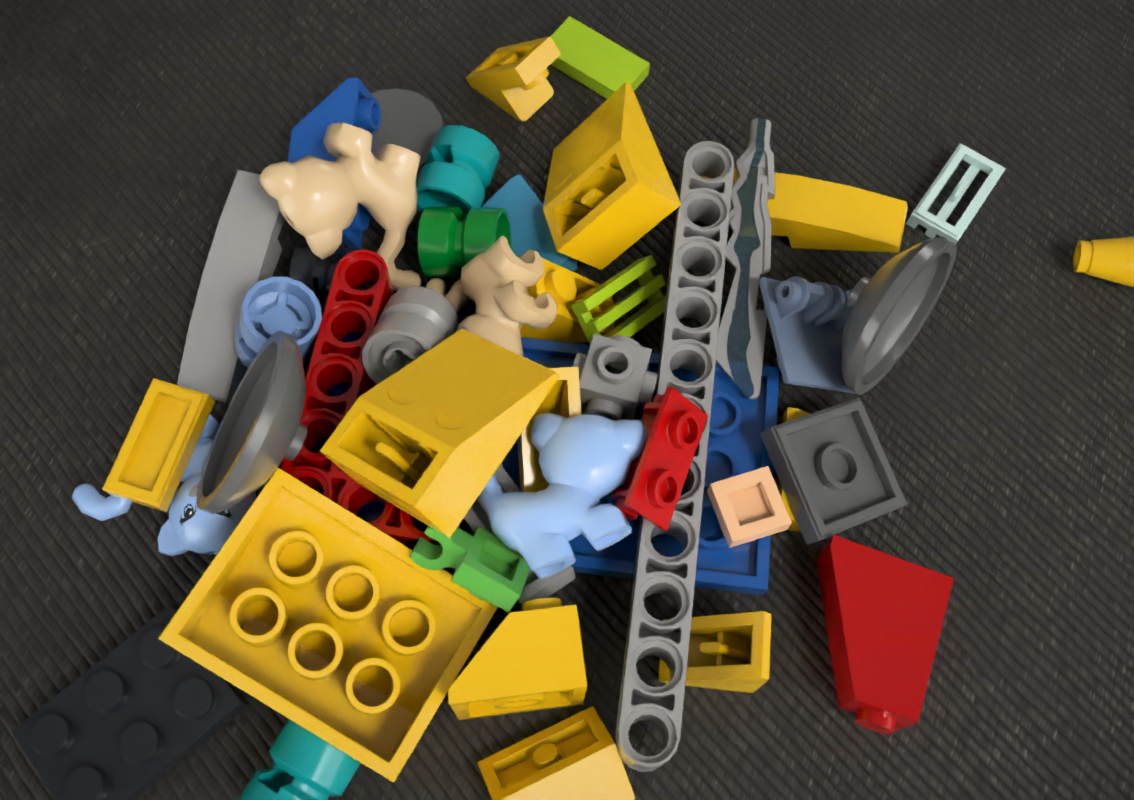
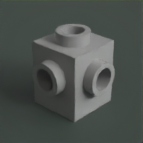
[573,334,659,421]

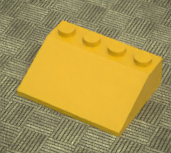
[158,468,498,783]

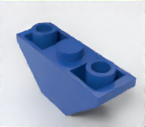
[287,78,381,250]

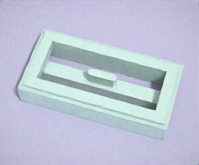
[906,143,1006,244]

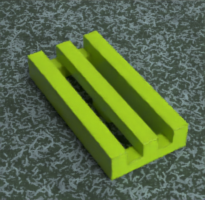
[571,255,666,345]

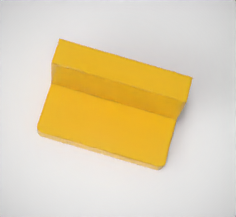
[477,706,635,800]

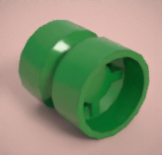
[418,207,511,278]

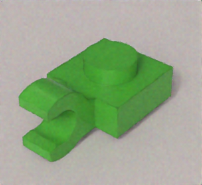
[410,526,530,613]

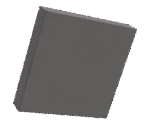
[760,397,907,545]

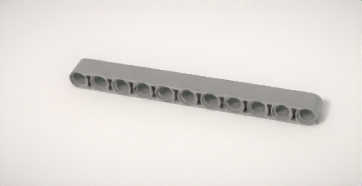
[615,141,734,772]

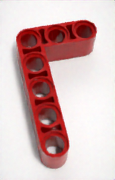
[281,250,461,550]

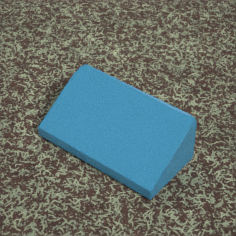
[481,174,578,272]

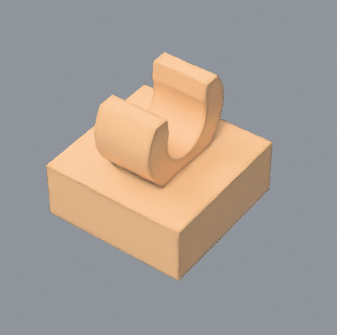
[707,466,792,548]

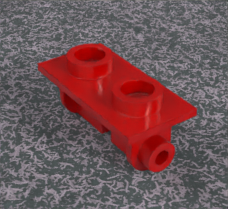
[611,387,708,531]

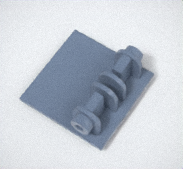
[758,276,856,394]

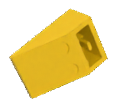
[543,82,682,270]
[320,329,560,538]

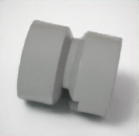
[362,286,458,385]

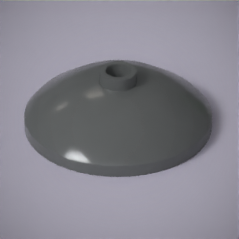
[841,237,957,395]
[196,330,308,514]

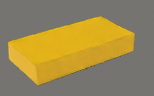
[102,378,215,512]

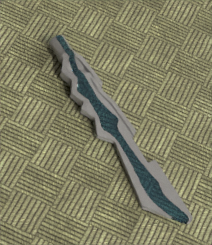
[716,118,775,400]

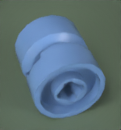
[234,277,322,368]

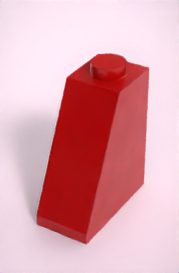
[817,535,954,735]

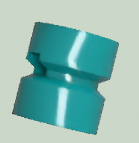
[416,125,500,216]
[238,719,361,800]

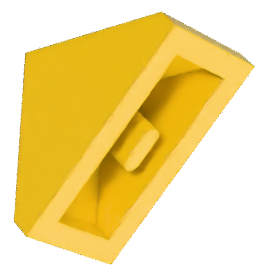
[658,611,771,693]

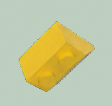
[448,598,587,720]

